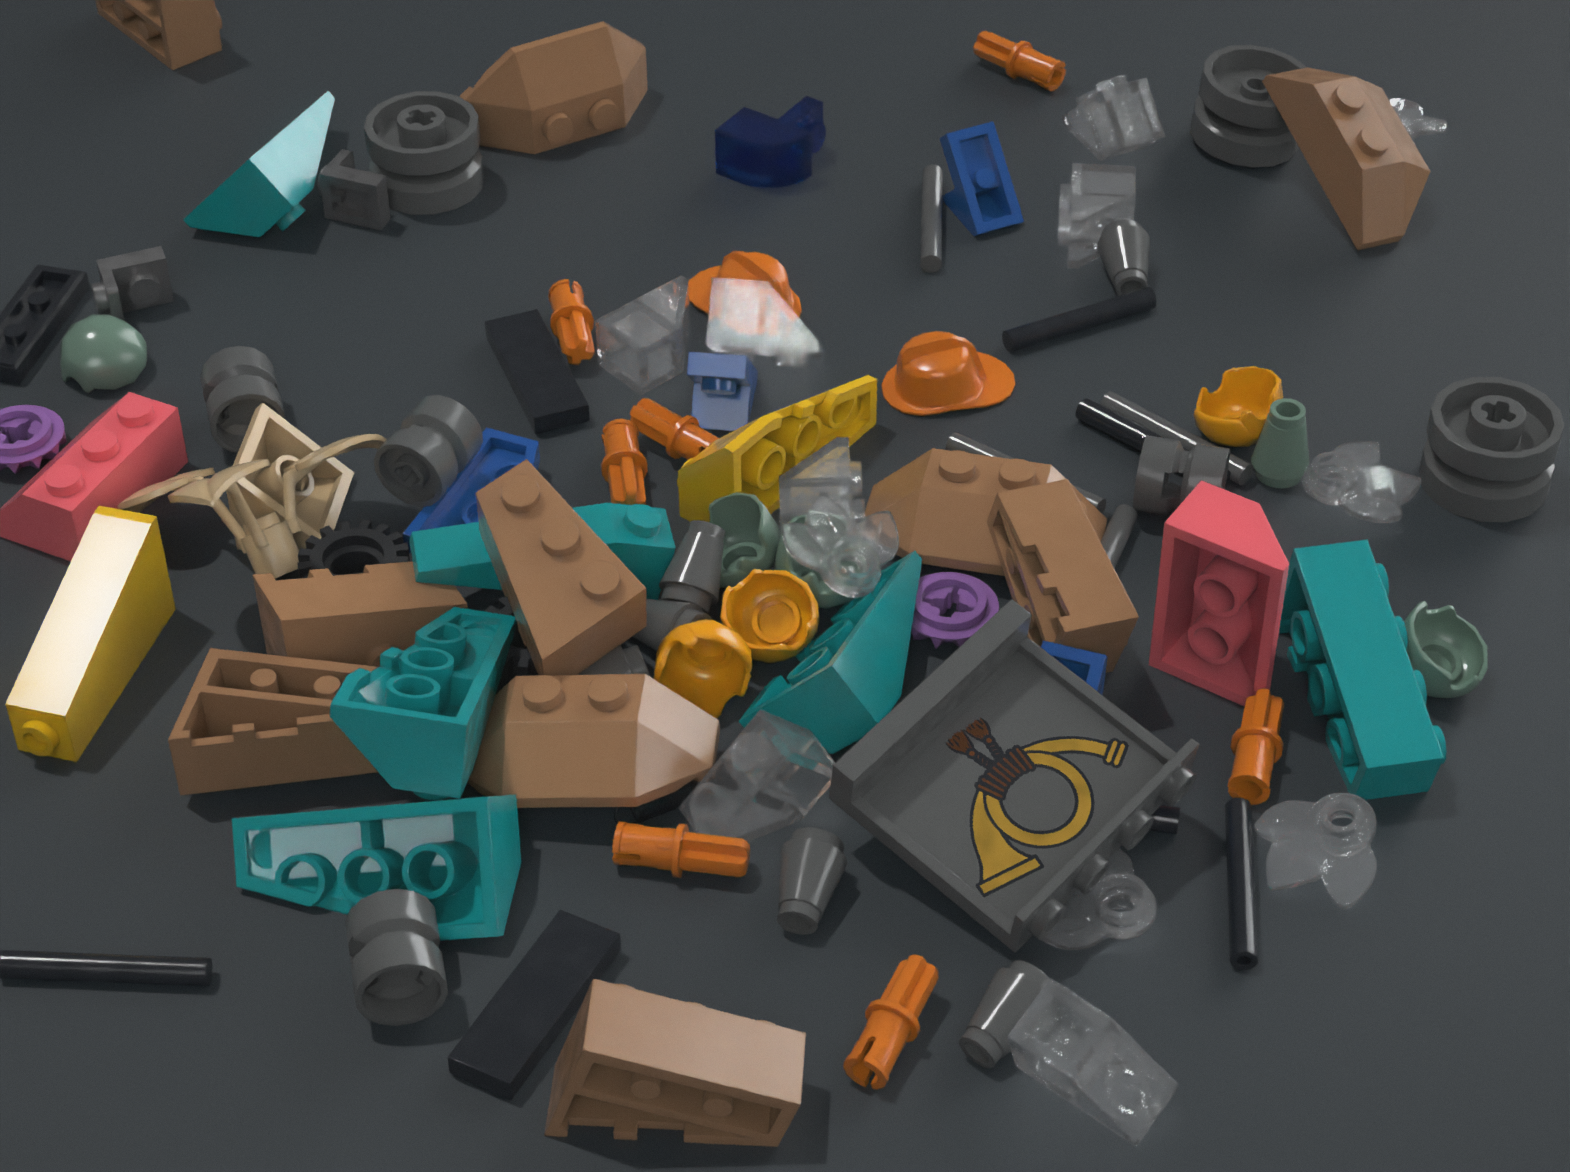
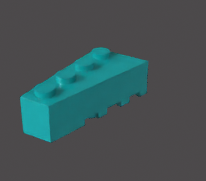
[1279,539,1447,802]

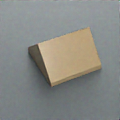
[226,403,354,550]

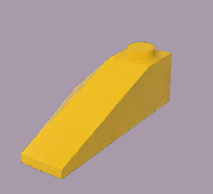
[677,375,877,522]

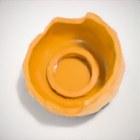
[1194,366,1283,447]
[720,569,819,663]
[654,619,752,718]

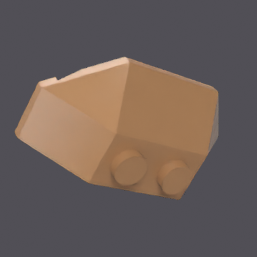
[460,21,648,154]
[1262,68,1430,250]
[861,448,1107,576]
[467,674,720,808]

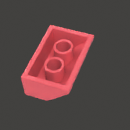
[0,392,188,562]
[1149,480,1289,707]

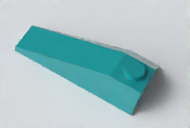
[183,91,335,237]
[409,503,676,600]
[739,551,922,754]
[330,607,517,800]
[232,794,521,941]

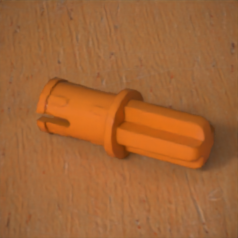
[973,31,1066,91]
[548,279,595,365]
[629,398,719,460]
[601,419,648,505]
[1227,688,1284,805]
[612,821,750,878]
[843,954,939,1090]

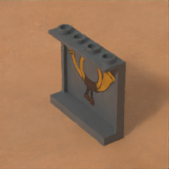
[829,599,1199,953]

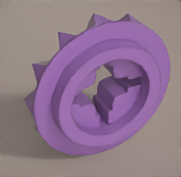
[0,405,67,474]
[911,572,999,649]

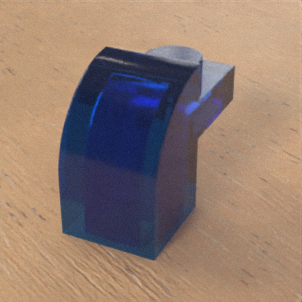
[715,96,826,188]

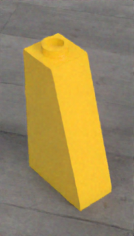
[6,506,176,762]

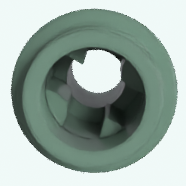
[1251,398,1310,488]

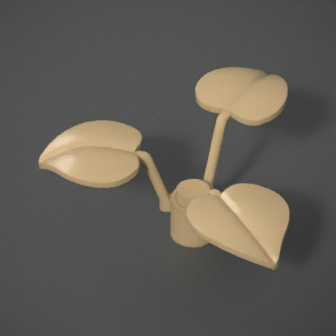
[117,434,387,578]

